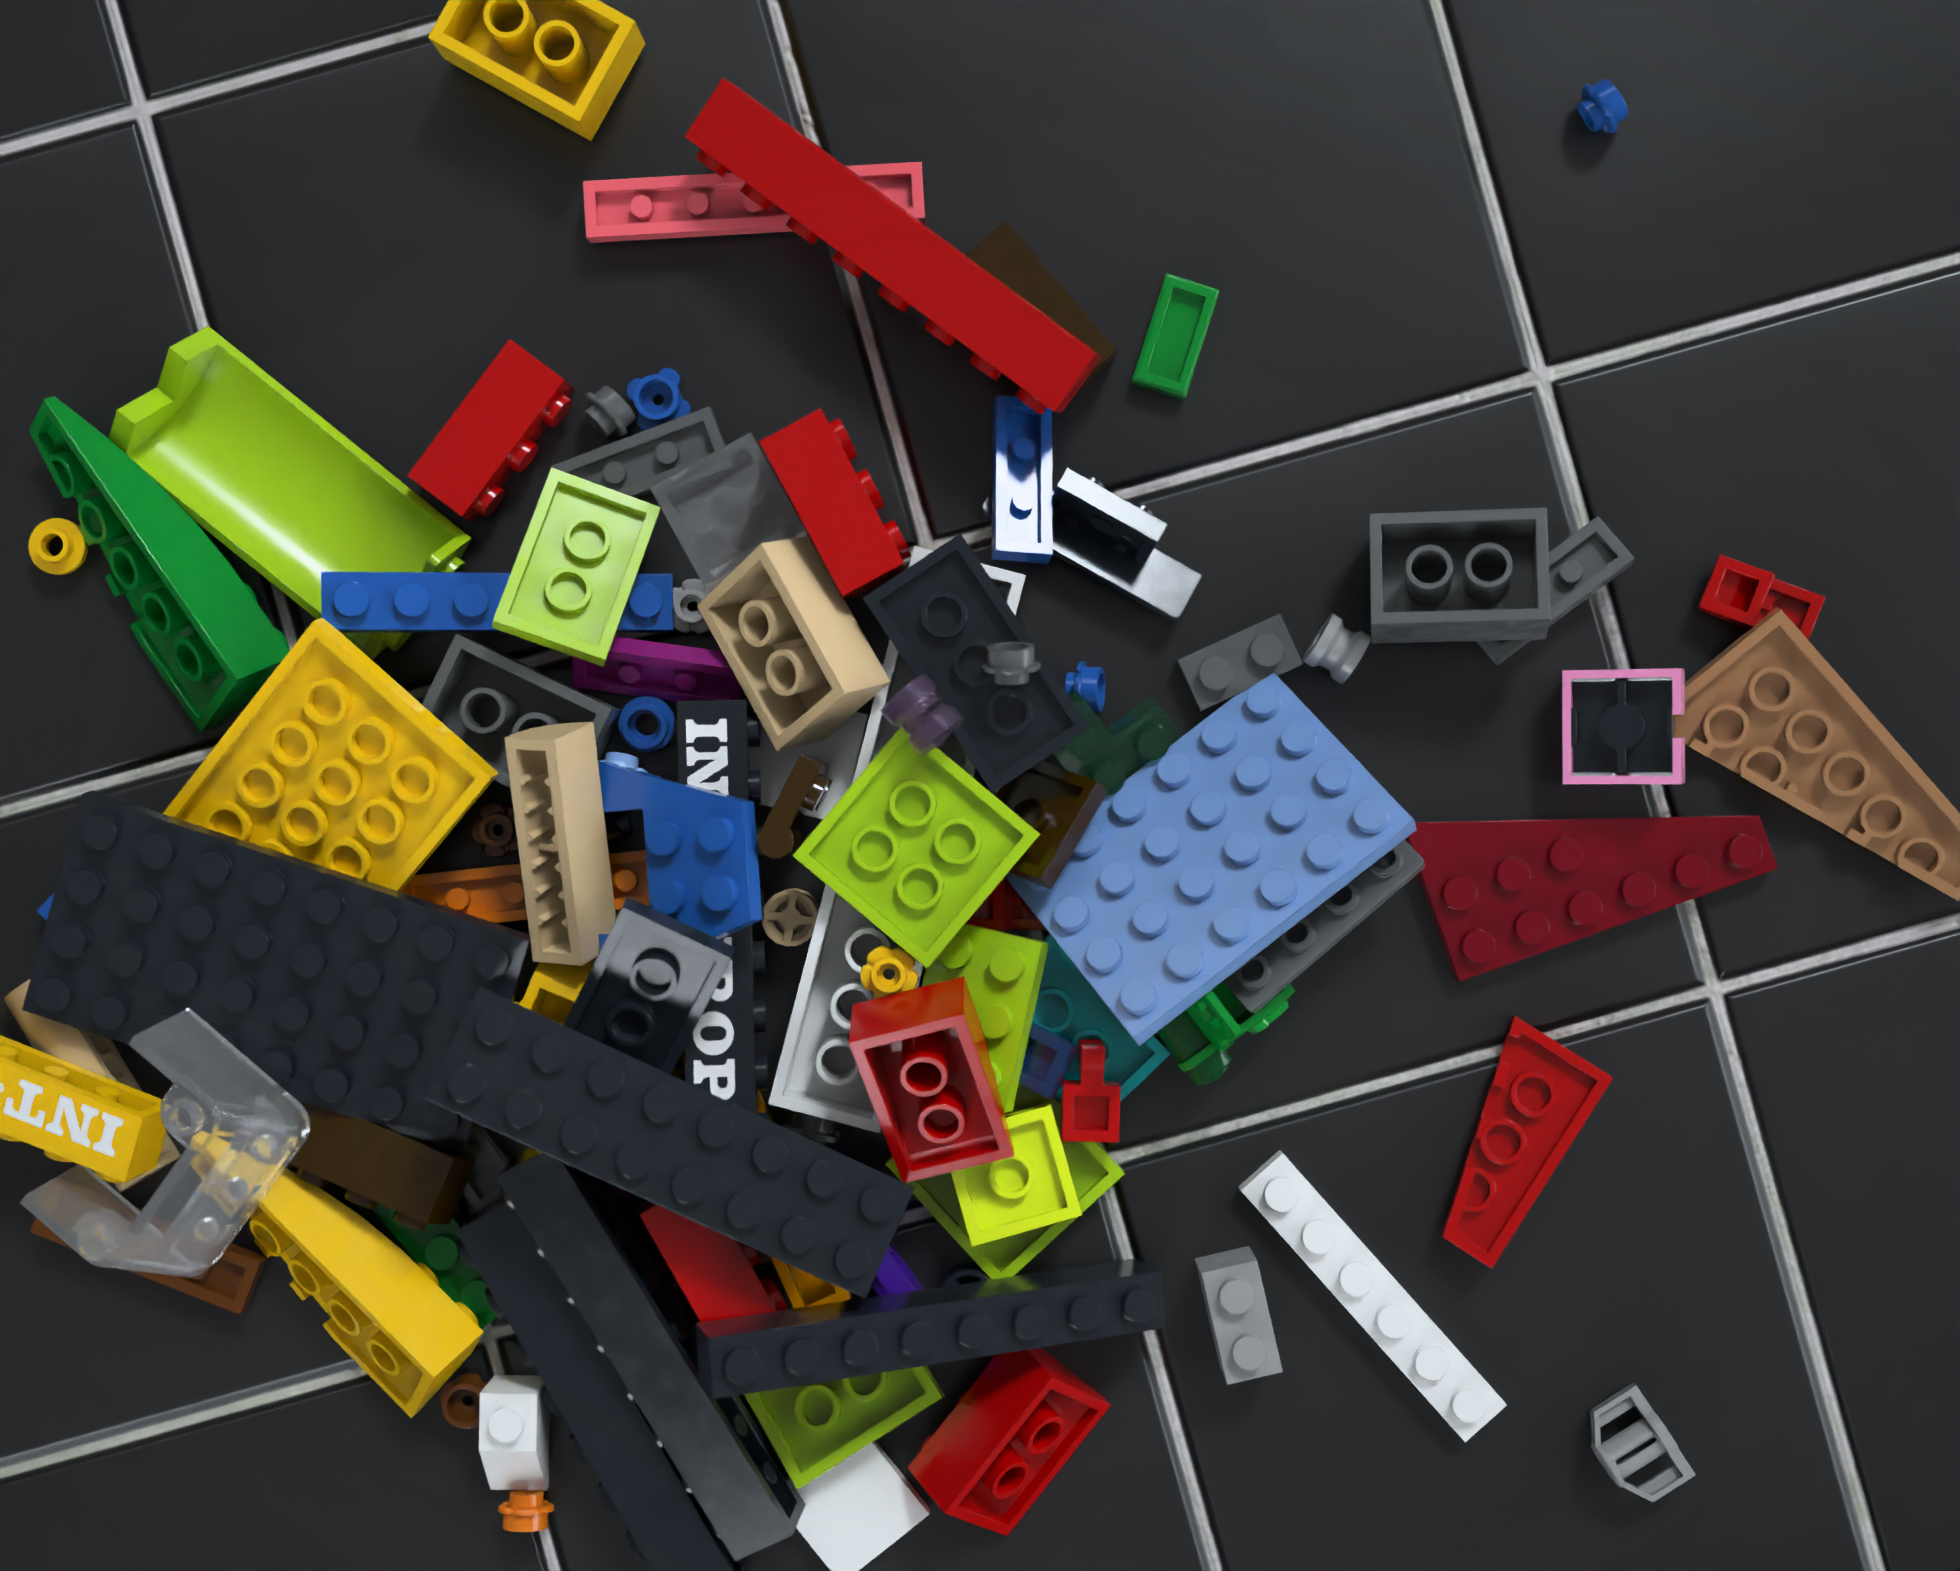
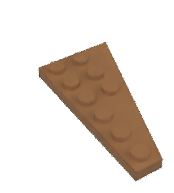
[1675,607,1960,901]

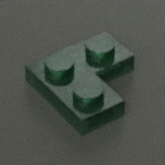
[1052,690,1182,795]

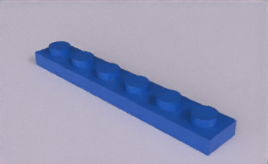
[321,572,674,633]

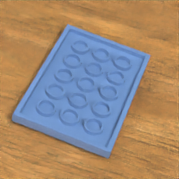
[1005,673,1417,1046]

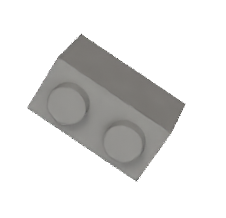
[1195,1246,1283,1385]

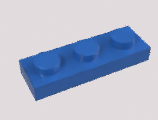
[992,395,1052,564]

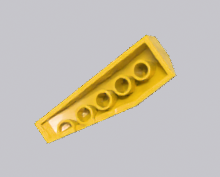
[188,1129,484,1418]

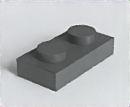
[1176,613,1303,712]

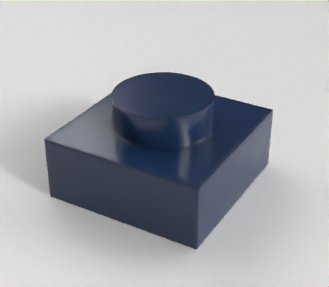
[1019,1022,1079,1098]

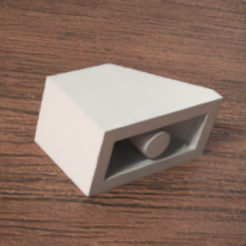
[479,1375,550,1491]

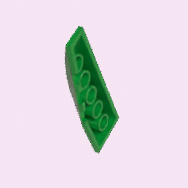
[29,396,290,733]

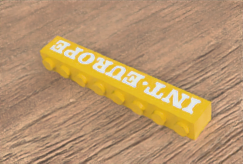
[0,1035,174,1183]

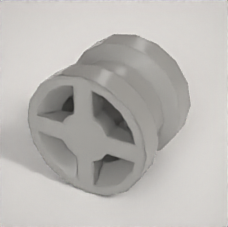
[1303,613,1371,684]

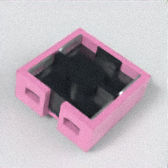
[1562,668,1685,784]

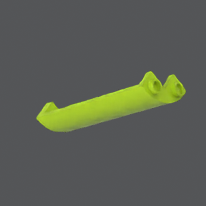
[109,326,472,660]

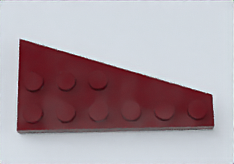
[1405,815,1778,982]

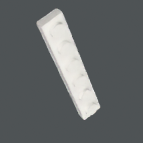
[1238,1150,1507,1442]

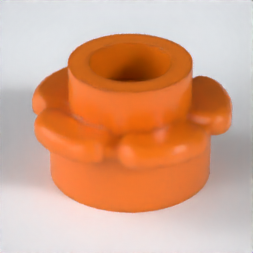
[498,1490,554,1532]

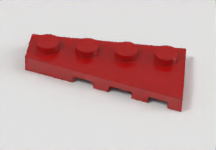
[1441,1015,1613,1269]

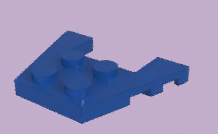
[598,761,762,950]

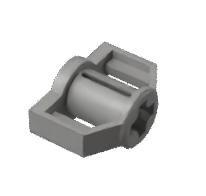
[1590,1383,1696,1502]

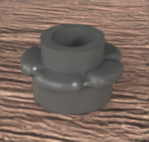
[583,385,636,438]
[982,642,1041,685]

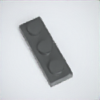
[551,406,732,498]
[1476,516,1635,666]

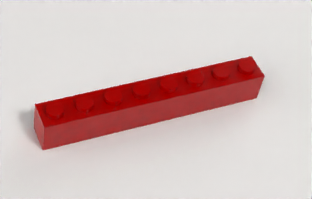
[684,78,1103,415]

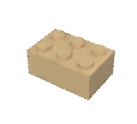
[697,536,891,752]

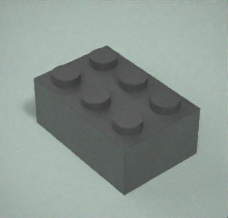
[1370,507,1551,644]
[422,634,622,788]

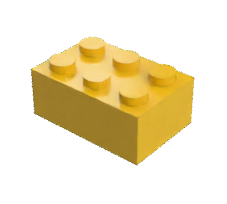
[428,0,646,141]

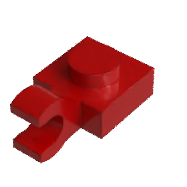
[1060,1039,1121,1142]

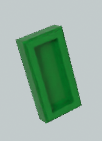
[1131,273,1220,400]

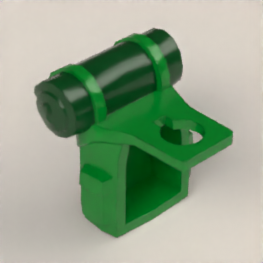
[1156,981,1295,1086]

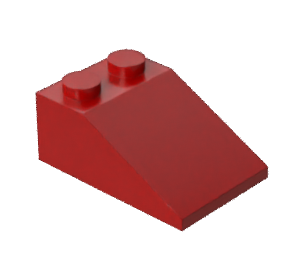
[849,976,1014,1183]

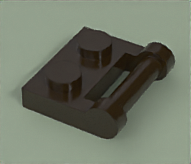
[758,754,833,859]

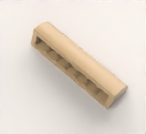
[504,722,616,966]
[4,979,181,1193]

